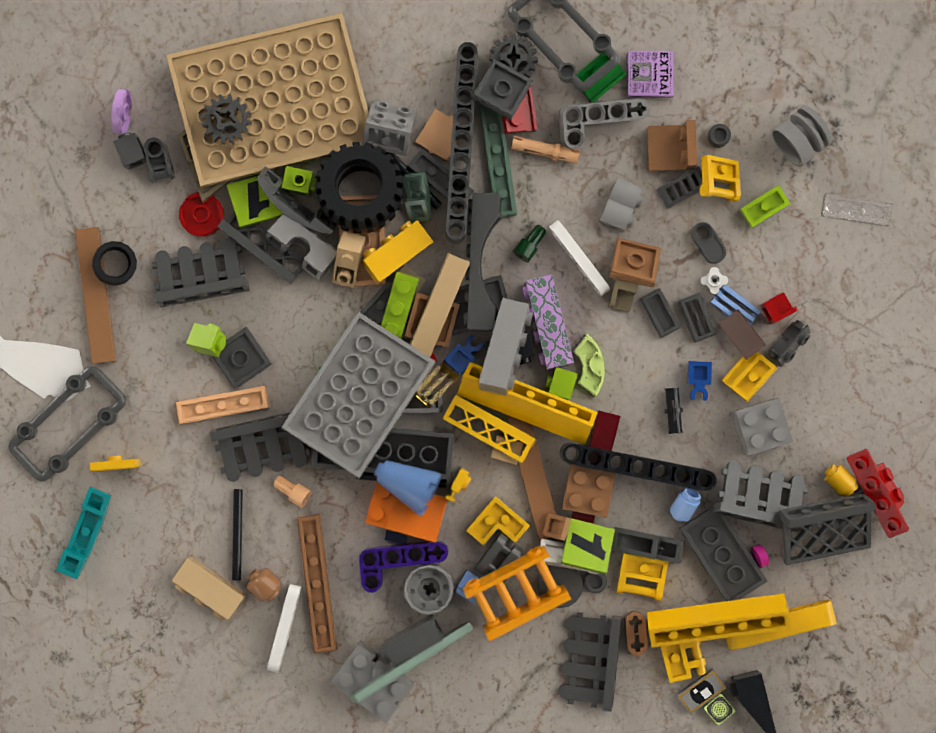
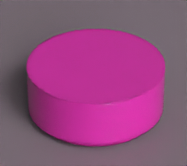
[751,544,769,568]

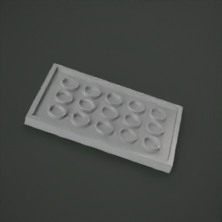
[282,312,436,478]

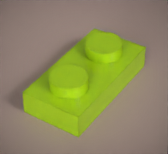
[739,185,791,229]

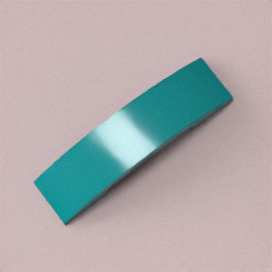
[56,486,112,579]

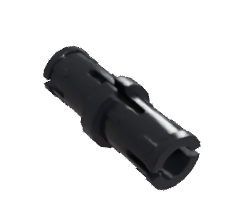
[665,387,683,434]

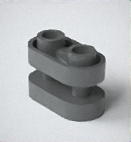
[474,533,524,583]

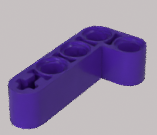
[359,540,448,593]

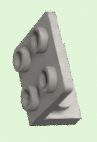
[362,101,416,156]

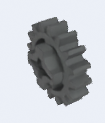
[489,34,538,78]
[201,94,252,145]

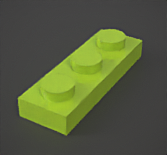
[381,272,420,339]

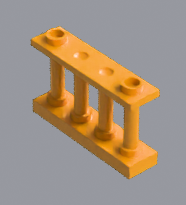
[462,546,571,642]

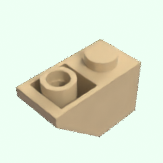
[332,232,366,288]

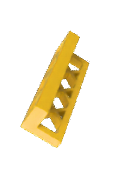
[442,395,537,463]

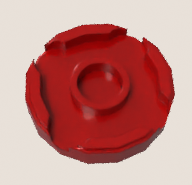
[179,192,224,237]

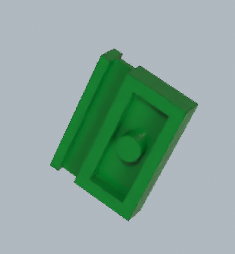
[577,54,627,102]

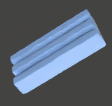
[710,285,761,324]

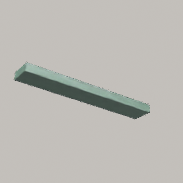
[476,84,517,218]
[348,622,473,703]

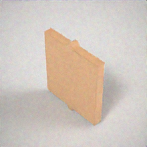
[415,109,462,162]

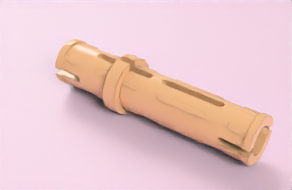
[511,135,580,164]

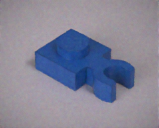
[443,335,483,376]
[687,361,712,401]

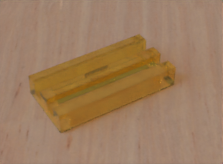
[415,361,459,408]

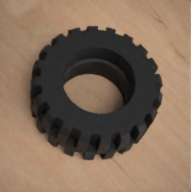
[315,142,404,234]

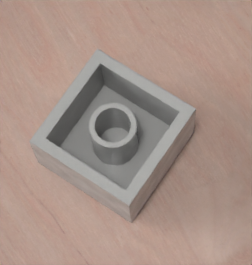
[731,398,793,455]

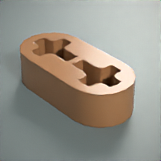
[624,611,648,656]

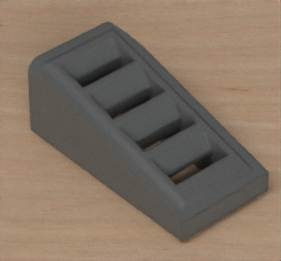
[657,166,702,209]

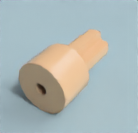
[273,476,312,508]

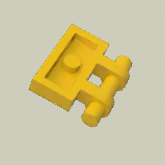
[660,641,706,683]

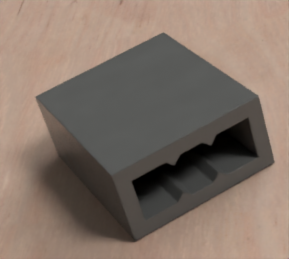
[382,614,444,667]

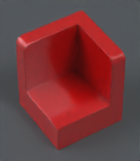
[760,293,798,325]

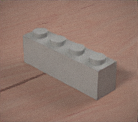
[479,298,533,396]

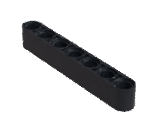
[559,443,716,491]

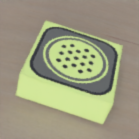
[703,693,735,726]

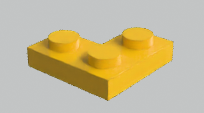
[466,496,530,545]

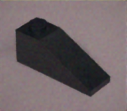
[729,670,776,733]

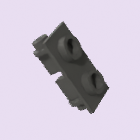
[768,320,810,367]

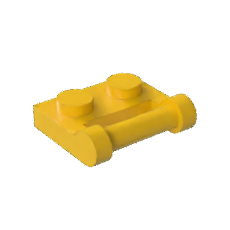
[699,155,741,202]
[616,552,669,601]

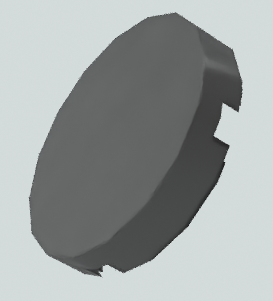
[537,565,583,608]

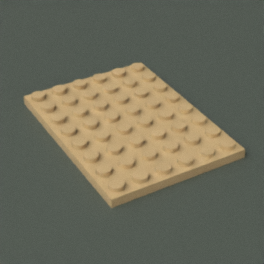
[166,13,369,188]

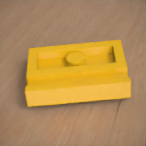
[722,352,777,403]
[446,467,471,503]

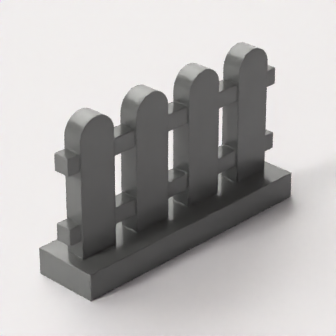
[152,238,250,308]
[210,412,311,482]
[712,460,808,532]
[558,612,622,711]

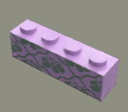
[522,274,574,370]

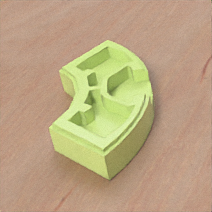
[573,334,605,397]

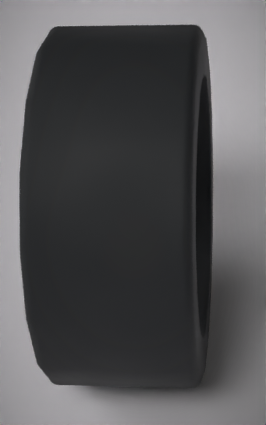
[92,241,137,286]

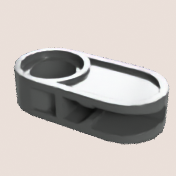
[691,222,726,264]

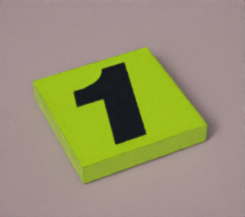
[227,176,283,229]
[561,518,615,575]

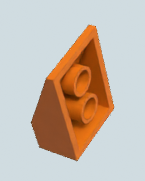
[365,481,448,543]

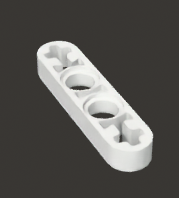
[548,220,610,297]
[267,584,302,673]

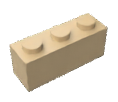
[172,556,247,620]

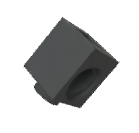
[113,132,147,170]

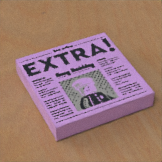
[627,51,673,97]

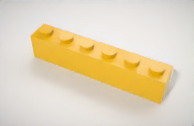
[457,362,598,445]
[647,593,791,648]

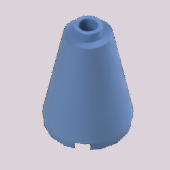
[374,460,442,516]

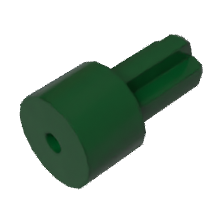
[513,225,546,263]

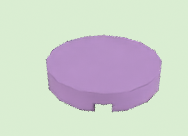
[111,88,132,135]

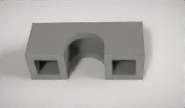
[266,213,337,281]

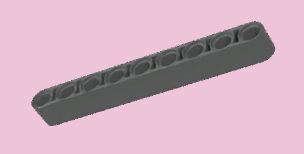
[445,42,478,244]

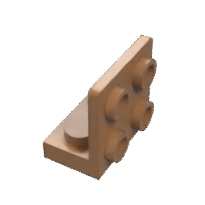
[647,120,697,171]

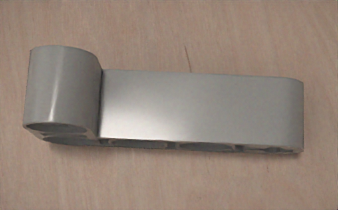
[559,98,650,149]

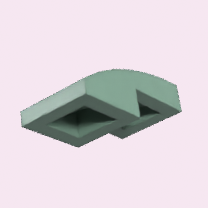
[402,172,432,223]

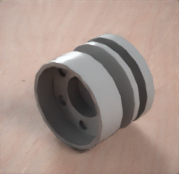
[772,105,833,167]
[404,564,455,615]

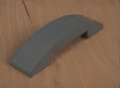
[257,166,335,234]

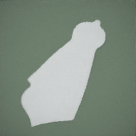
[0,336,91,401]

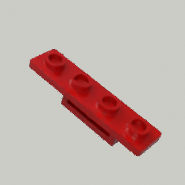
[847,449,909,538]

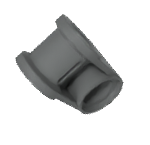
[144,138,175,184]

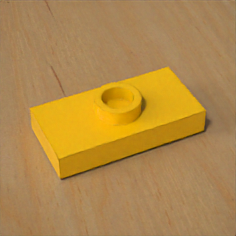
[90,455,141,472]

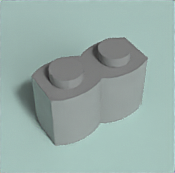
[599,178,644,232]

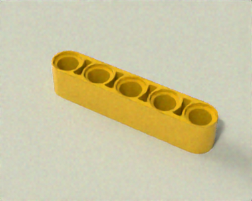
[726,600,837,650]

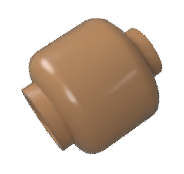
[247,568,281,602]

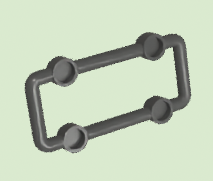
[508,0,619,91]
[8,366,126,481]

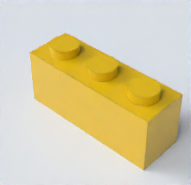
[361,220,433,284]

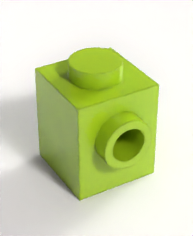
[281,166,317,197]
[186,323,226,357]
[545,367,578,400]

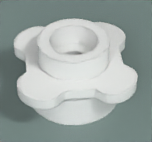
[701,267,728,294]

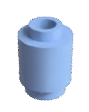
[670,487,701,522]

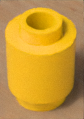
[824,464,859,497]

